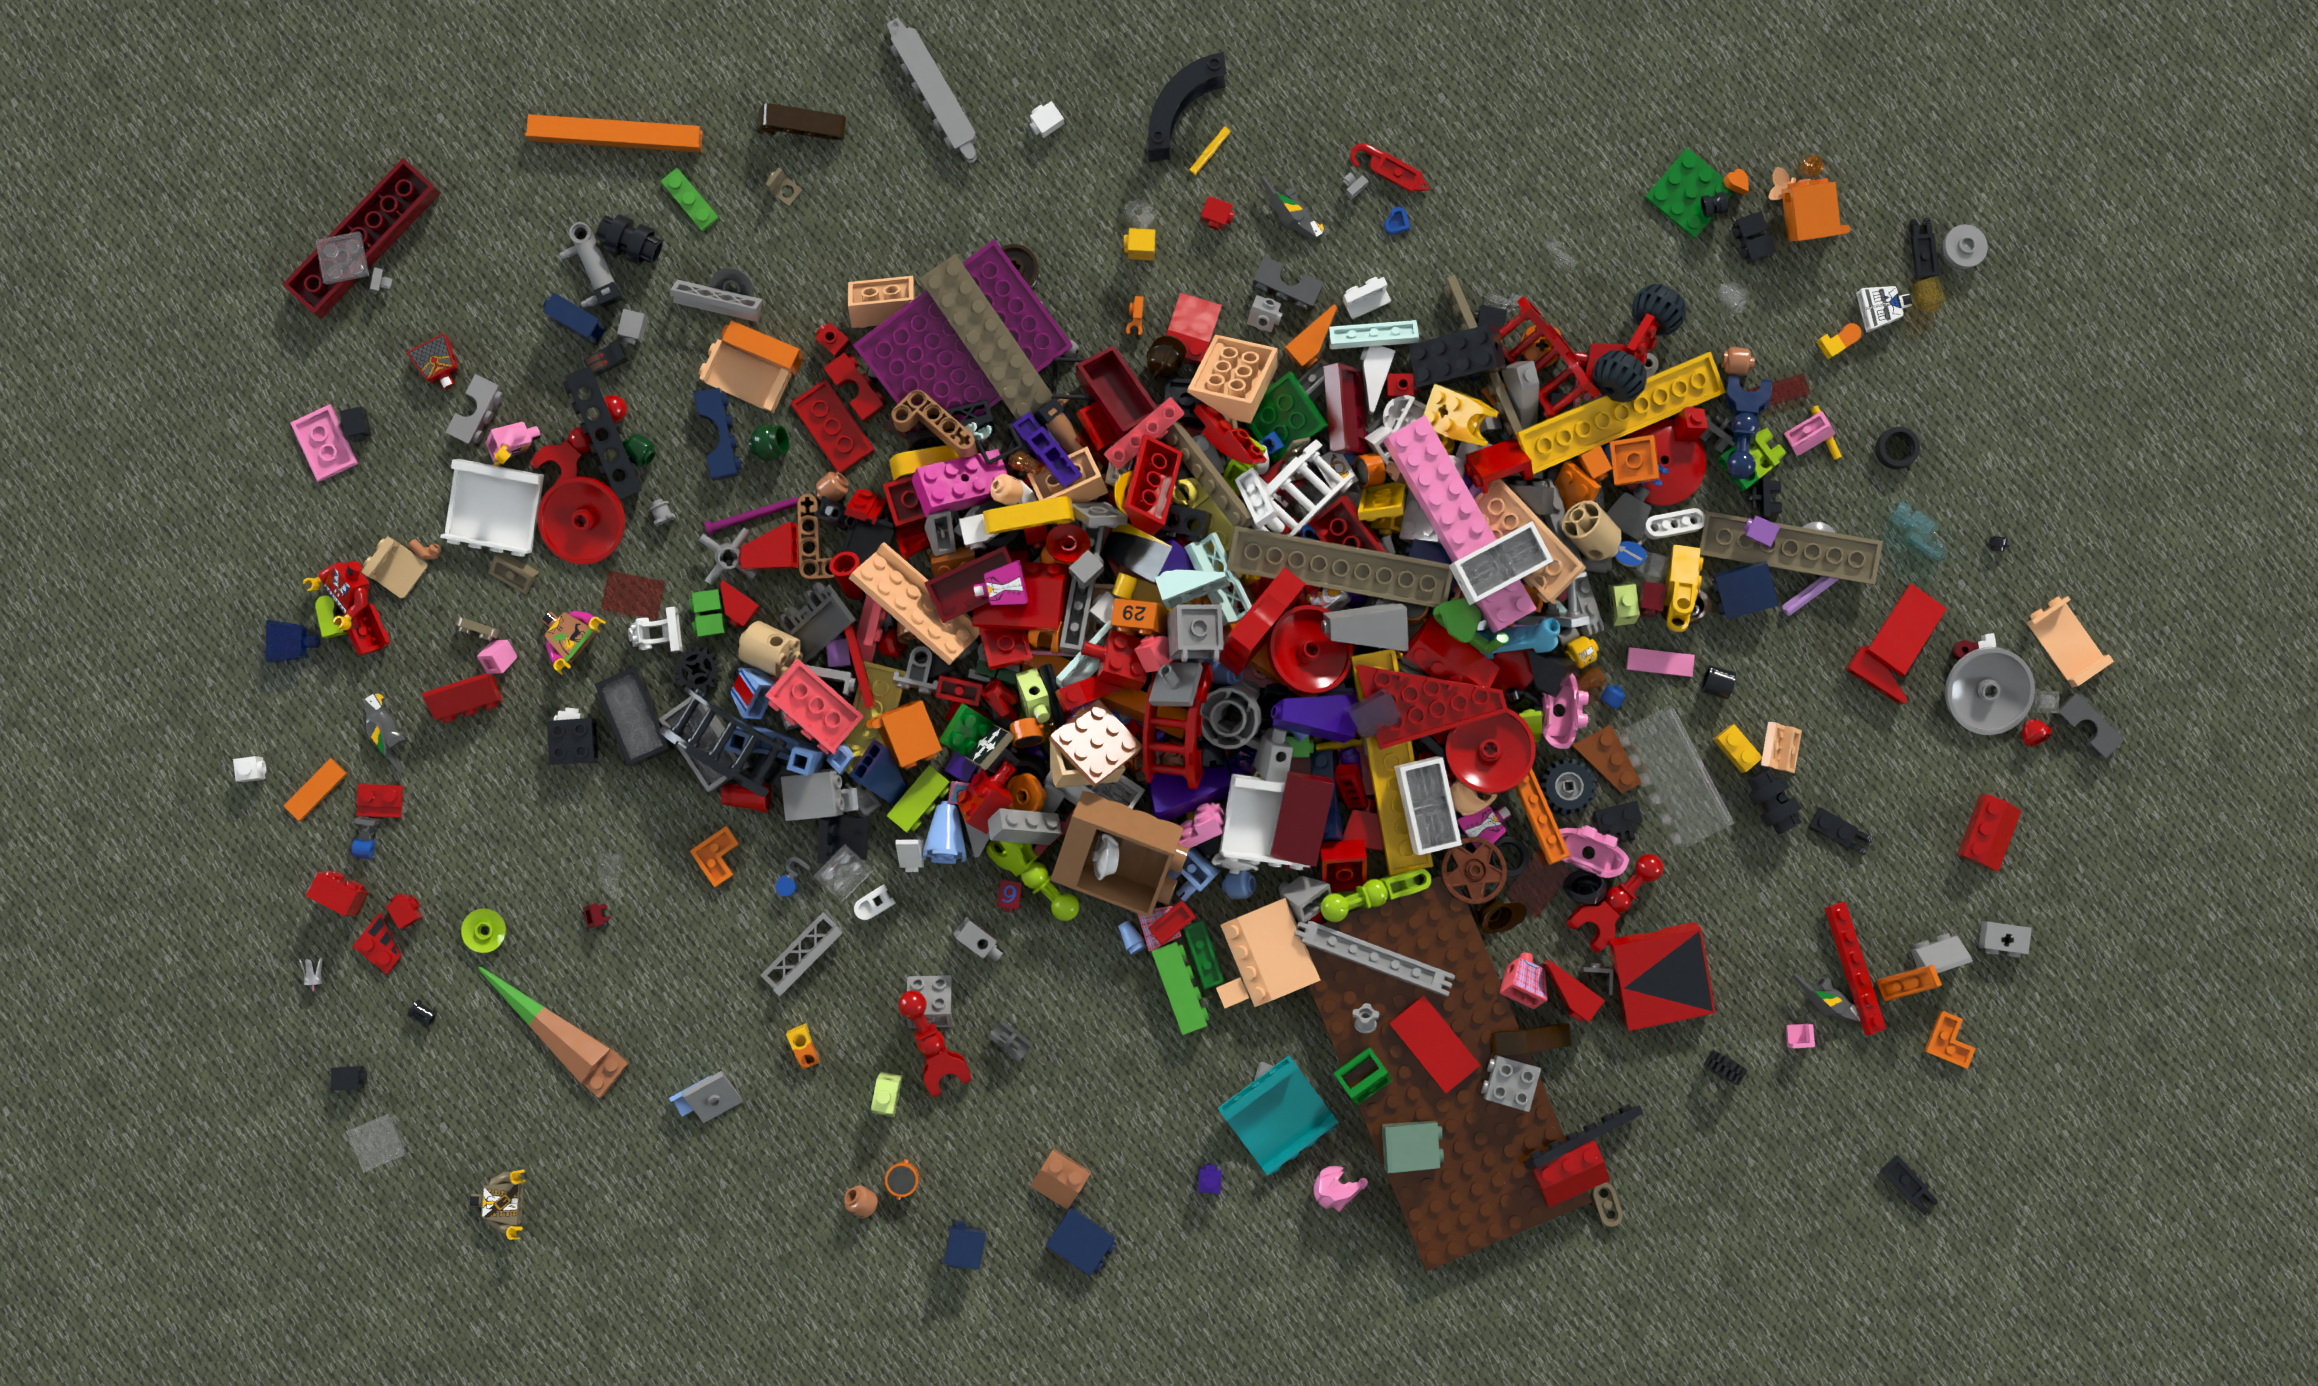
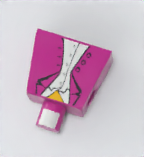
[974,560,1029,605]
[1456,805,1512,850]

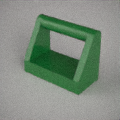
[1333,1047,1393,1106]

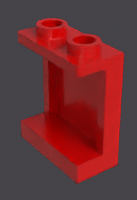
[1464,438,1533,494]

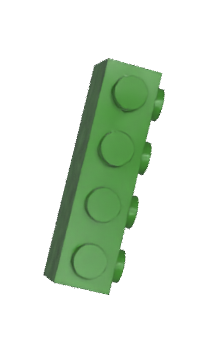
[1152,942,1210,1035]

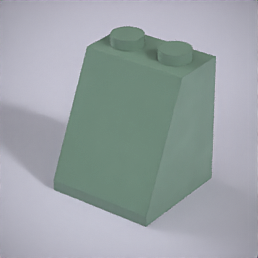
[1382,1121,1444,1173]

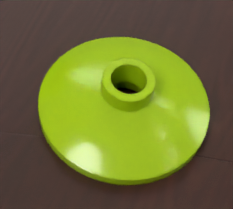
[461,908,506,953]

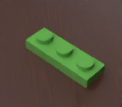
[661,168,719,232]

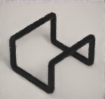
[1051,357,1092,406]
[975,424,1022,465]

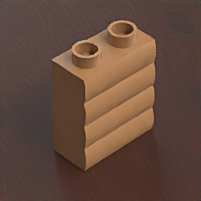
[1051,791,1190,918]

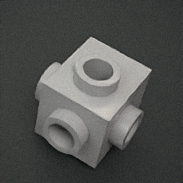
[1247,295,1283,332]

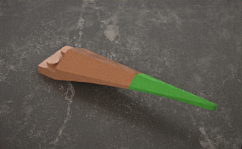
[478,967,630,1098]

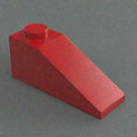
[1844,645,1907,705]

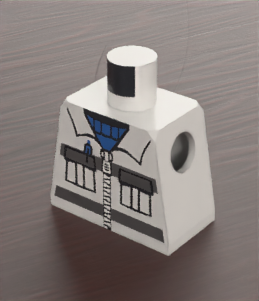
[1856,286,1912,333]

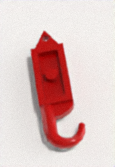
[1350,143,1430,193]

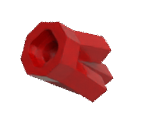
[981,679,1019,721]

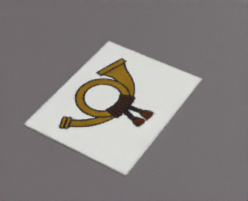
[1317,452,1359,489]

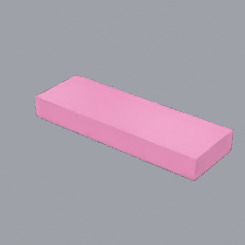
[1626,647,1695,677]

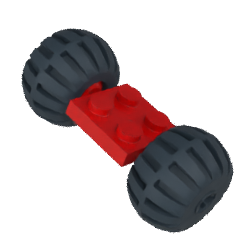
[1592,284,1686,403]

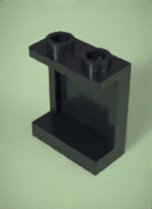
[838,516,896,565]

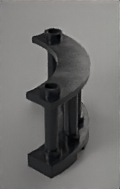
[1148,52,1227,162]
[659,686,791,798]

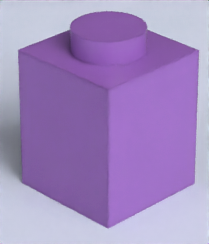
[1743,516,1780,548]
[826,635,853,669]

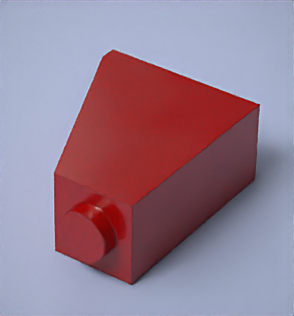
[738,522,799,571]

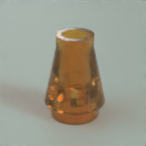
[1008,450,1043,475]
[1576,666,1607,691]

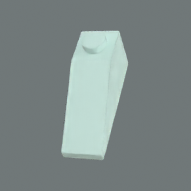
[1155,570,1230,609]

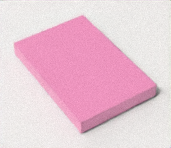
[290,404,358,482]

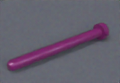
[704,497,799,536]

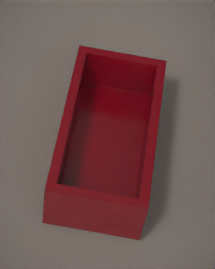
[1076,345,1158,440]

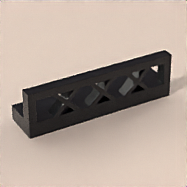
[902,400,995,451]

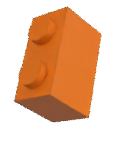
[1573,446,1613,483]

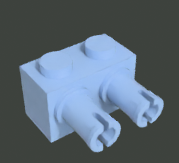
[1166,846,1221,901]

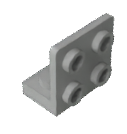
[907,975,953,1028]

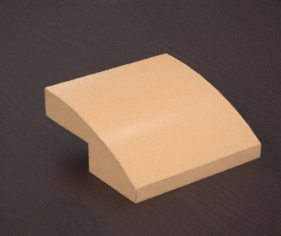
[1761,722,1802,774]

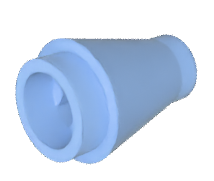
[1118,920,1146,955]

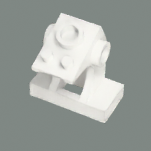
[628,607,683,653]

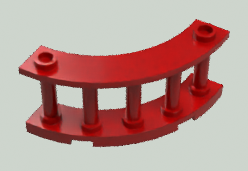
[1499,296,1601,419]
[1142,662,1213,789]

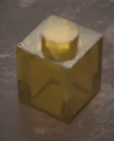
[1912,276,1946,312]

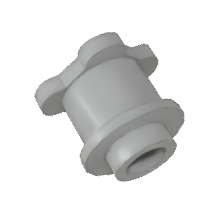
[648,499,676,527]
[1352,1003,1379,1034]

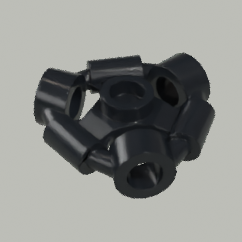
[1504,686,1543,715]

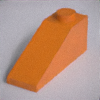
[1284,304,1337,370]

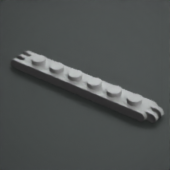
[1539,478,1604,637]
[1294,921,1455,997]

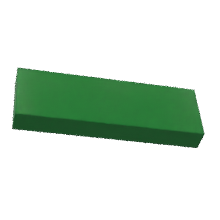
[1183,920,1225,990]

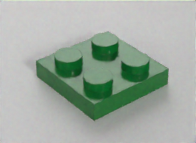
[939,703,996,757]

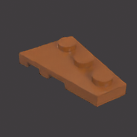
[1571,725,1642,794]

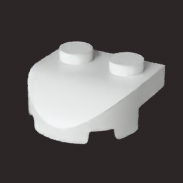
[1382,395,1427,433]

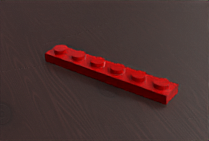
[1824,901,1886,1036]

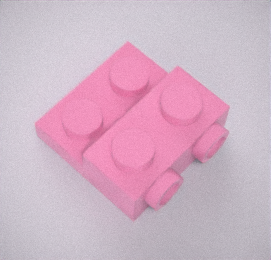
[1178,802,1224,848]

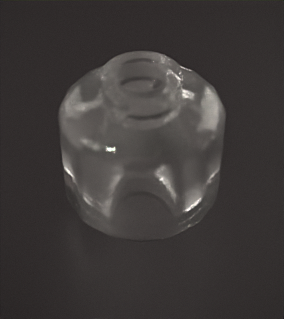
[1716,282,1749,314]

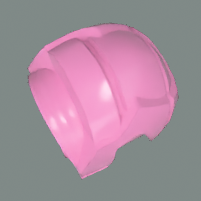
[1313,1166,1368,1212]

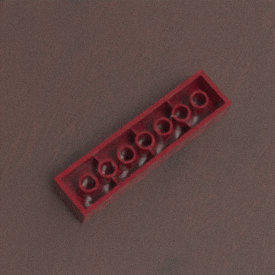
[282,158,441,319]

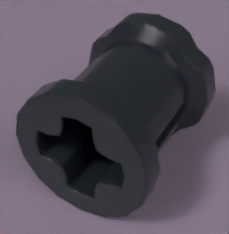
[407,999,438,1028]

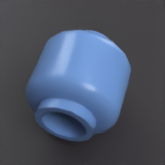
[1222,871,1257,900]

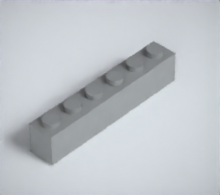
[1060,522,1105,655]

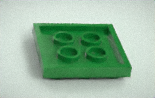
[1644,148,1734,239]
[1247,372,1328,464]

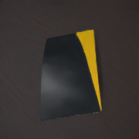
[1101,523,1172,582]

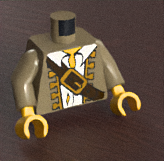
[470,1169,526,1240]

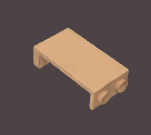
[699,339,792,414]
[2026,596,2114,688]

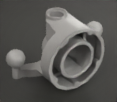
[1188,679,1274,750]

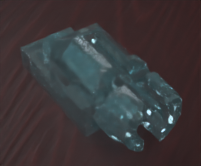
[1889,500,1948,562]

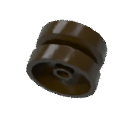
[1001,244,1039,290]

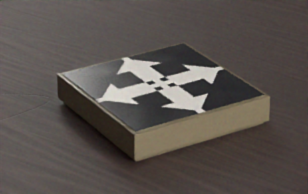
[965,724,1014,770]

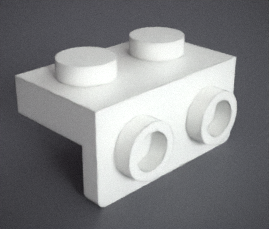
[1343,277,1391,320]

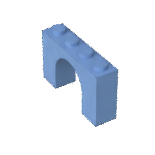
[724,722,826,776]

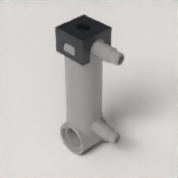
[559,222,623,308]

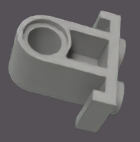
[893,646,938,695]

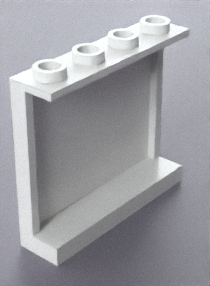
[440,459,544,557]
[1219,774,1310,870]

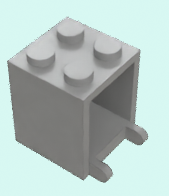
[1167,605,1223,662]

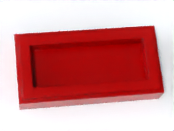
[1148,900,1196,945]

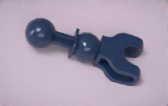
[1725,376,1772,479]

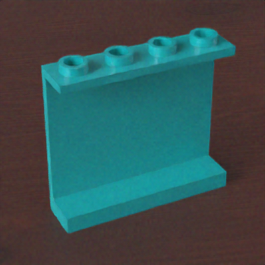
[1218,1055,1339,1176]

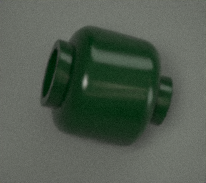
[623,434,656,466]

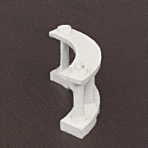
[1247,439,1355,536]

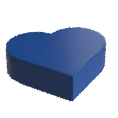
[1384,207,1411,234]

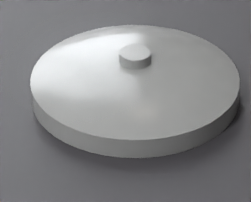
[1945,647,2035,735]

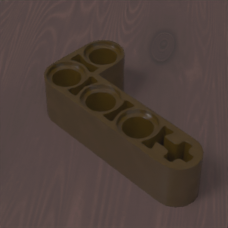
[757,103,846,140]
[1491,1023,1572,1055]

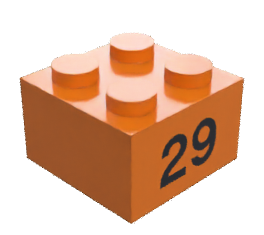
[1110,598,1169,637]

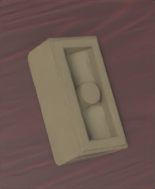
[488,552,539,594]

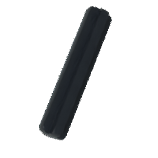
[1040,664,1067,729]

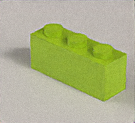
[887,765,950,833]

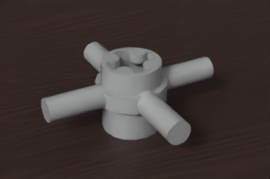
[698,527,757,585]

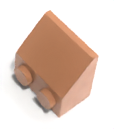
[1030,1148,1091,1210]

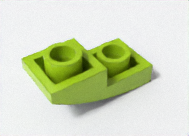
[1519,709,1542,742]

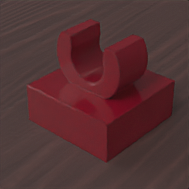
[583,903,611,929]

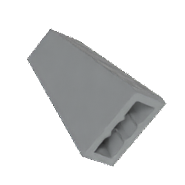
[1321,602,1408,651]

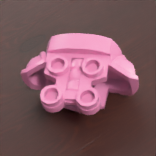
[1542,673,1589,749]
[1559,825,1629,878]

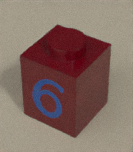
[997,880,1023,913]

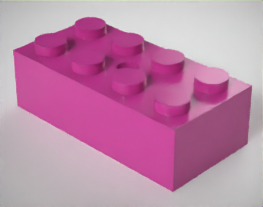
[911,449,1008,518]

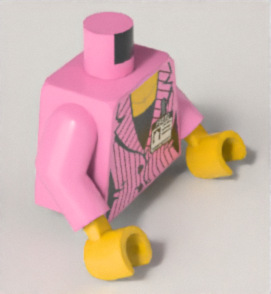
[486,422,541,466]

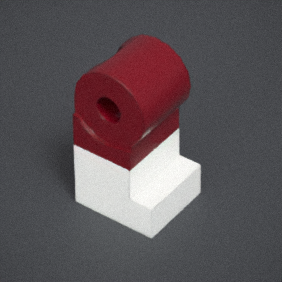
[1952,633,1996,660]

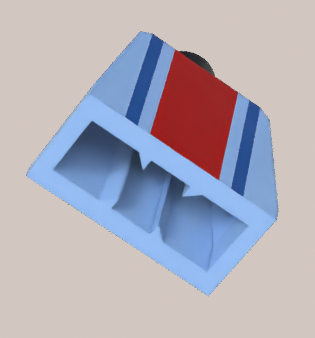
[731,667,775,719]

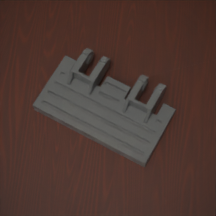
[778,582,856,665]

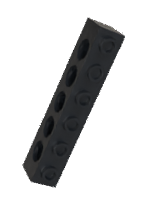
[562,366,642,499]

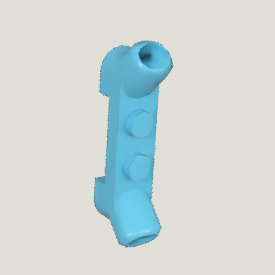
[1476,617,1560,659]

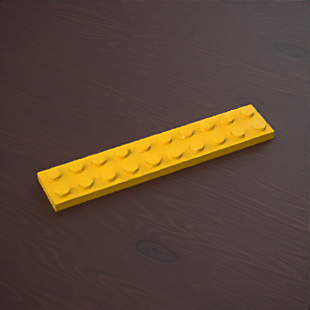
[1515,352,1726,474]
[1351,649,1433,875]

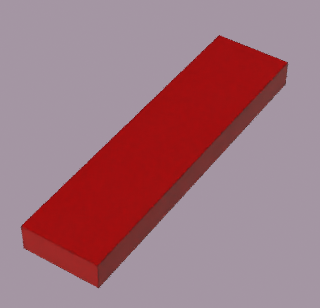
[844,623,876,710]

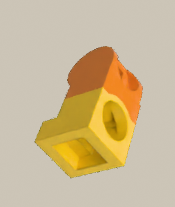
[1816,323,1861,360]
[786,1023,820,1070]

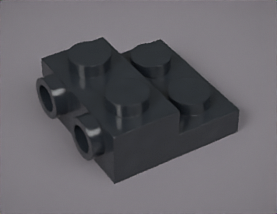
[1164,377,1206,427]

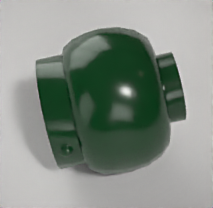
[749,424,790,461]

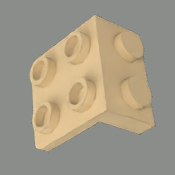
[361,536,428,598]

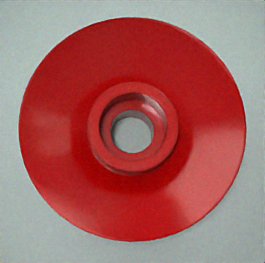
[1046,524,1090,563]

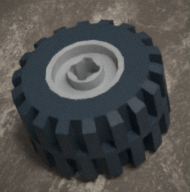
[1538,759,1597,816]

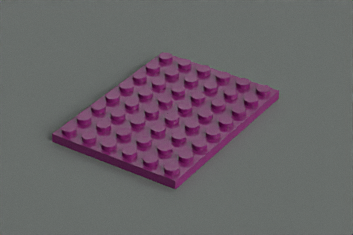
[853,239,1073,431]

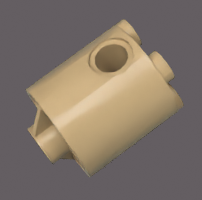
[1562,501,1622,561]
[739,621,803,678]

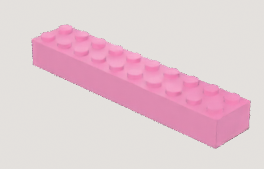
[1383,415,1536,633]

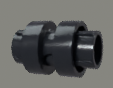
[596,214,663,265]
[1748,768,1802,835]

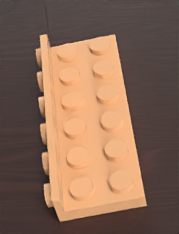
[1474,479,1586,604]
[849,543,980,665]

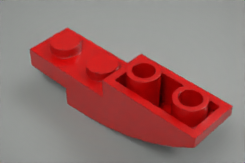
[1194,404,1267,465]

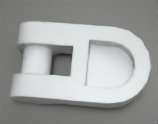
[854,884,896,920]

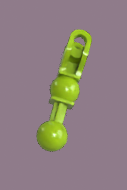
[986,840,1079,921]
[1320,869,1431,922]

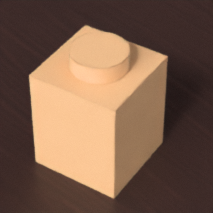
[1216,977,1249,1008]

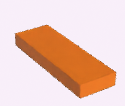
[284,758,347,821]
[1876,964,1942,1002]

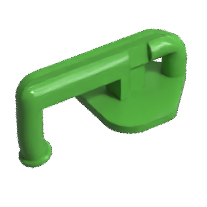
[1433,598,1509,654]

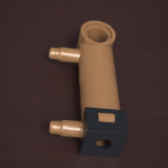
[1033,393,1103,472]

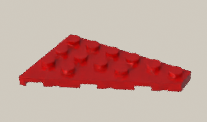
[1355,665,1508,750]

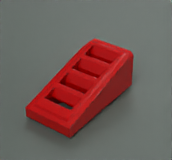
[1333,763,1369,809]

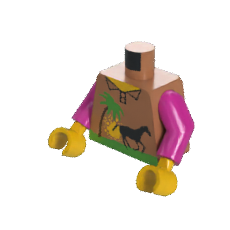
[542,611,606,675]

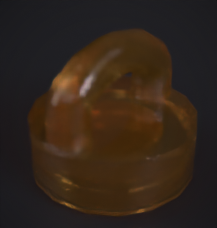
[1799,154,1823,177]

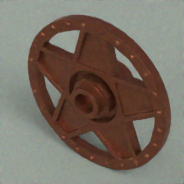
[1441,837,1507,904]

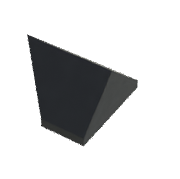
[1527,650,1577,698]

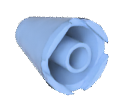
[922,801,967,864]

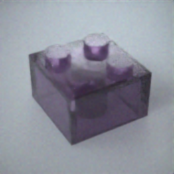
[1345,689,1402,738]

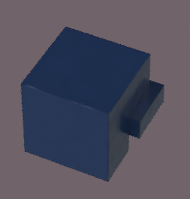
[942,1219,986,1269]

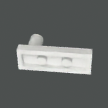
[1235,467,1285,533]

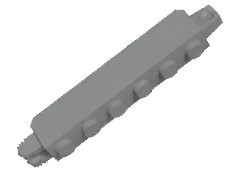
[887,18,977,164]

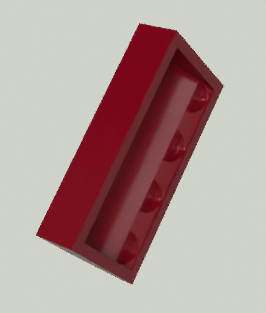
[1324,363,1369,456]
[924,545,1014,623]
[1270,772,1334,867]

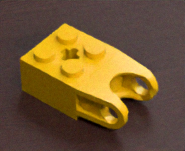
[1423,384,1499,447]
[1664,545,1703,632]

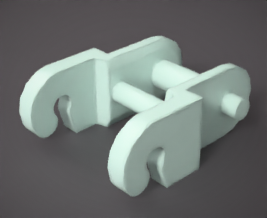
[960,422,992,441]

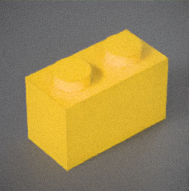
[1124,228,1155,261]
[1713,724,1762,773]

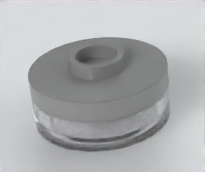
[1939,224,1988,271]

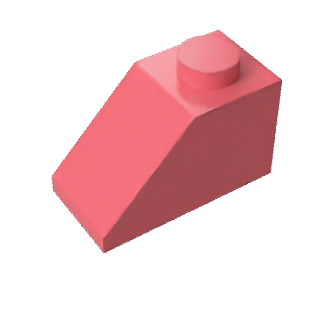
[1134,635,1174,673]

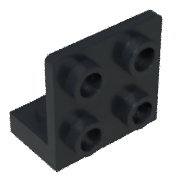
[547,718,598,765]
[817,814,869,864]

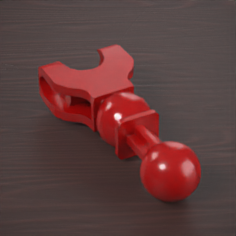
[529,395,627,485]
[1566,854,1664,953]
[898,990,972,1098]

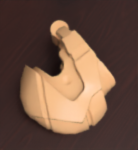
[1450,778,1497,816]

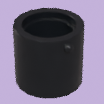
[1701,665,1736,699]

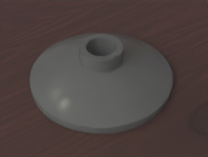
[710,267,753,297]

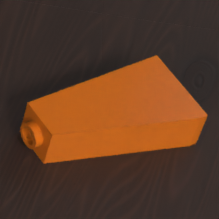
[721,320,804,376]

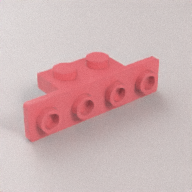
[1104,397,1184,470]
[851,594,888,663]

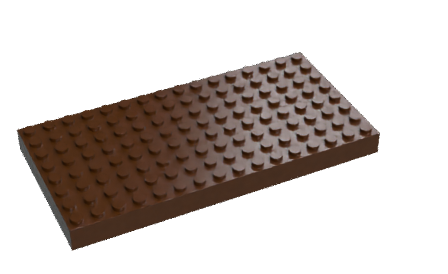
[1302,870,1592,1271]

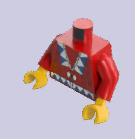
[303,561,370,630]

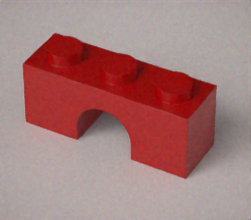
[824,352,885,423]

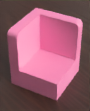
[477,640,517,674]
[1786,1024,1815,1048]

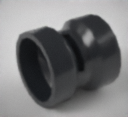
[1700,192,1728,218]

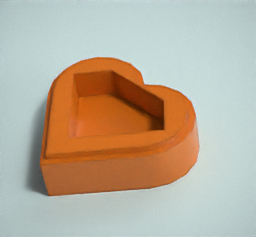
[1723,169,1749,195]

